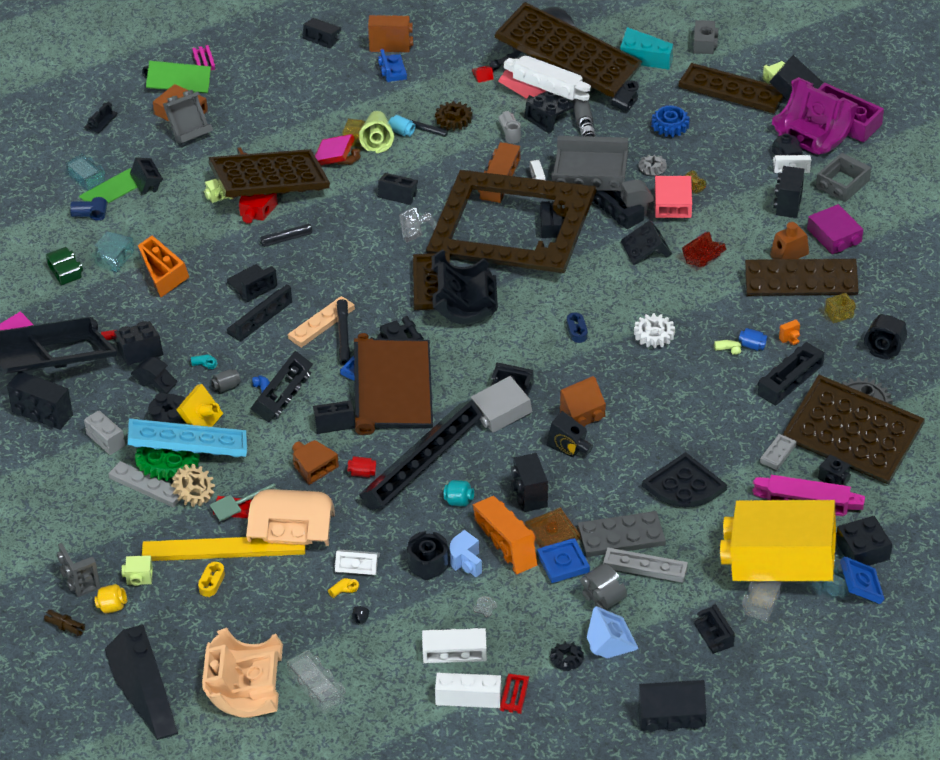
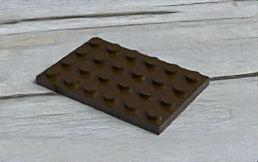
[209,149,330,198]
[783,374,925,485]

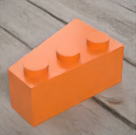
[138,235,189,297]

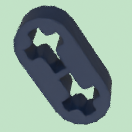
[567,312,588,343]

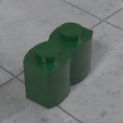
[46,247,83,285]

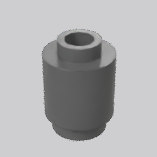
[211,369,241,393]

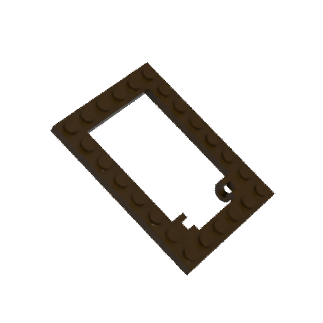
[426,170,596,273]

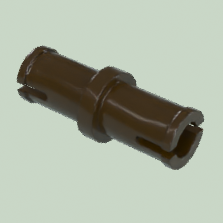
[44,609,85,636]

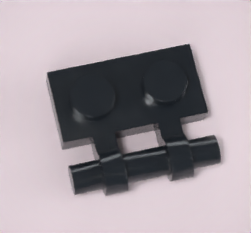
[379,316,424,340]

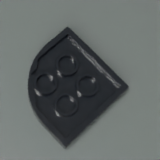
[642,452,727,507]

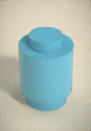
[389,115,415,137]

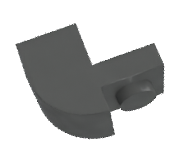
[621,180,654,216]

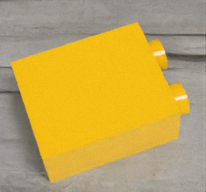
[720,500,836,581]

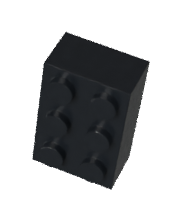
[7,372,73,430]

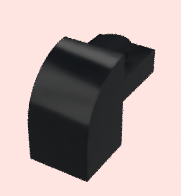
[130,357,178,394]

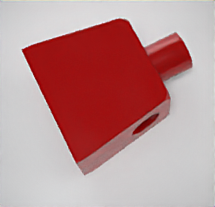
[239,193,278,224]

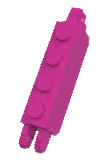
[752,475,865,516]

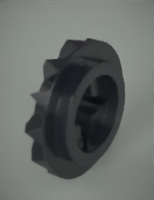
[550,641,584,670]

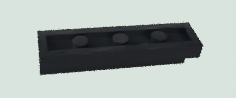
[227,284,292,342]

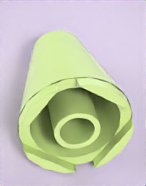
[359,111,394,153]

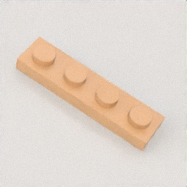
[288,296,355,348]

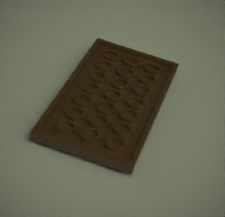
[494,2,643,98]

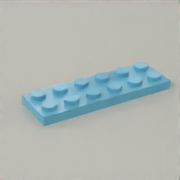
[127,419,247,457]

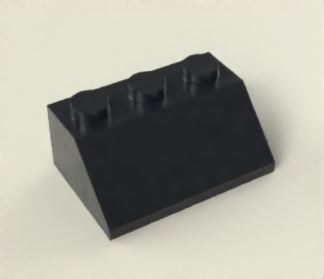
[638,680,706,732]

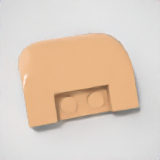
[246,489,335,546]
[202,628,283,717]

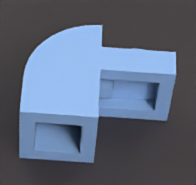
[450,530,482,577]

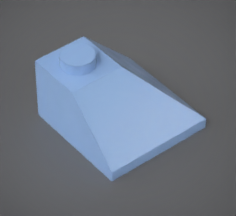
[587,606,638,658]

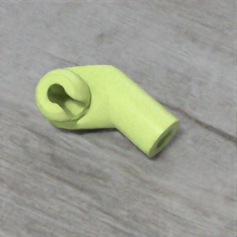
[714,340,742,355]

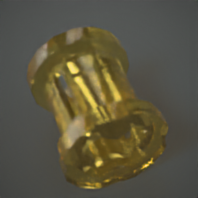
[685,170,707,193]

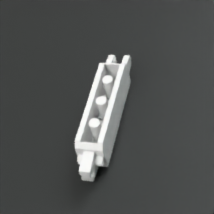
[504,56,591,101]

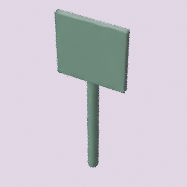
[210,483,276,521]

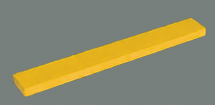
[142,537,305,561]

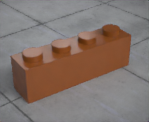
[478,142,521,203]

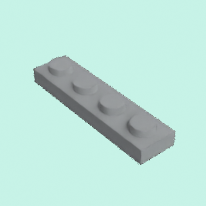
[108,461,180,508]
[603,548,688,583]

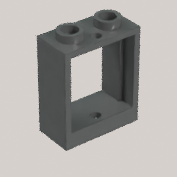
[816,153,871,202]

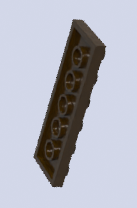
[678,63,784,114]
[745,259,859,296]

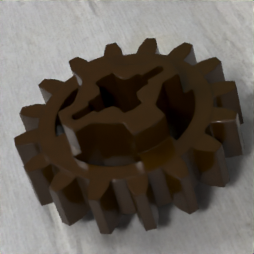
[435,101,473,131]

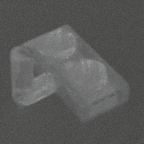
[399,207,437,243]

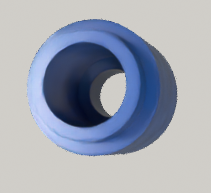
[738,328,768,351]

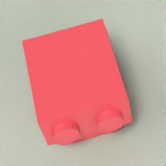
[655,176,692,218]

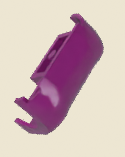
[772,77,858,155]

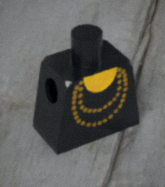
[546,411,593,457]

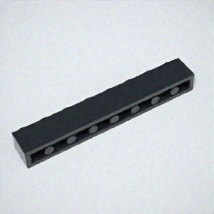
[359,400,483,510]

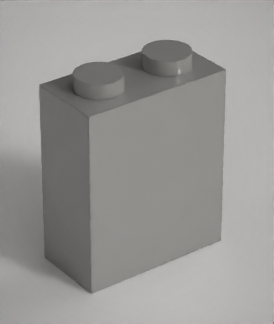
[471,376,532,433]

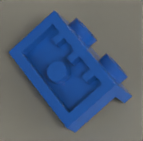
[378,49,407,82]

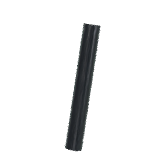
[406,118,448,137]

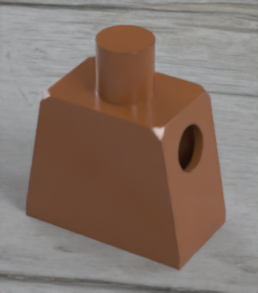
[770,222,809,259]
[292,440,339,485]

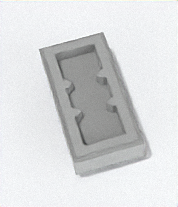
[760,434,797,470]

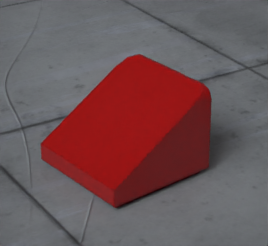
[472,66,494,83]

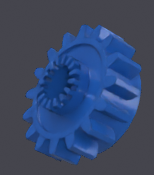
[651,106,690,137]

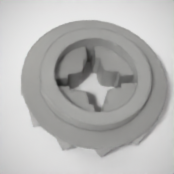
[639,154,667,175]

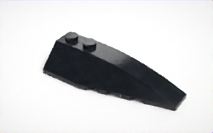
[105,624,178,740]

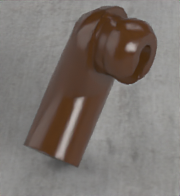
[337,148,361,165]

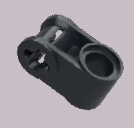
[612,80,639,112]

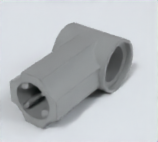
[499,111,521,144]

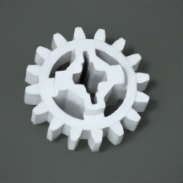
[634,313,675,348]

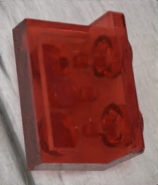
[682,232,727,267]

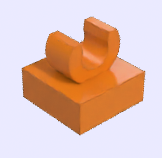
[779,320,800,345]

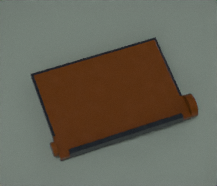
[354,333,433,435]

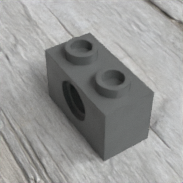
[693,20,718,54]

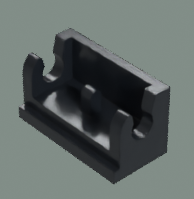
[302,18,341,49]
[130,157,163,194]
[378,173,418,205]
[491,362,534,396]
[313,400,355,434]
[694,604,735,654]

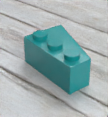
[620,27,673,70]

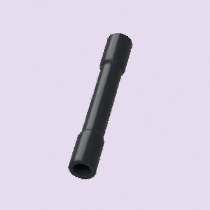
[337,299,351,366]

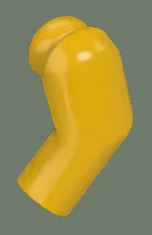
[328,579,359,598]

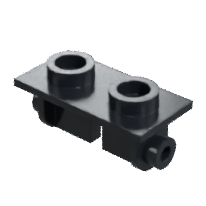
[84,102,118,133]

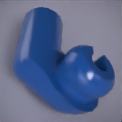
[252,375,270,397]

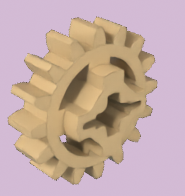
[171,464,215,507]

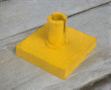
[176,384,223,427]

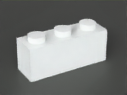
[422,628,487,663]
[435,673,501,708]

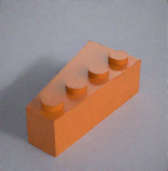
[473,496,537,575]

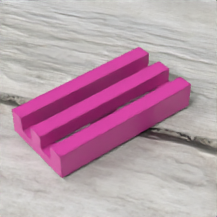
[192,45,215,70]

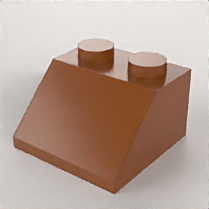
[560,376,606,427]

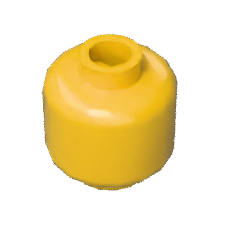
[95,584,127,613]

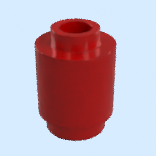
[347,456,377,478]

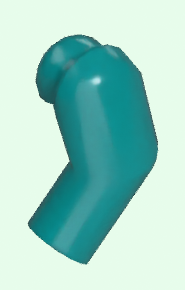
[191,354,217,369]

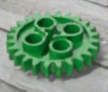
[135,446,200,481]

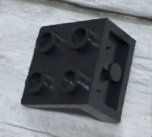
[524,91,574,133]
[621,220,672,265]
[227,264,278,302]

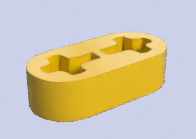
[198,562,225,597]

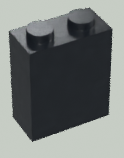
[769,55,823,100]

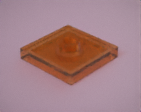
[525,508,580,548]

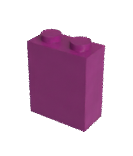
[807,204,863,254]

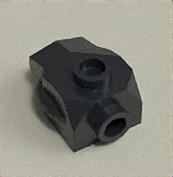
[772,134,803,155]

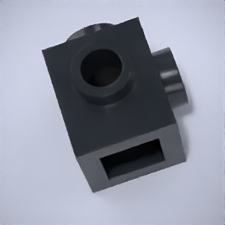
[818,455,851,485]

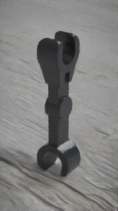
[489,50,528,71]

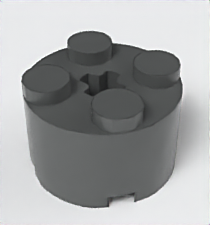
[580,563,627,610]

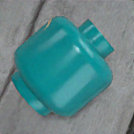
[443,480,474,507]

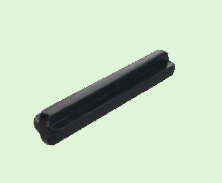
[260,223,313,247]

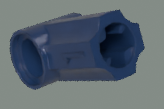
[70,197,108,221]

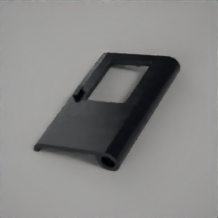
[0,316,117,374]

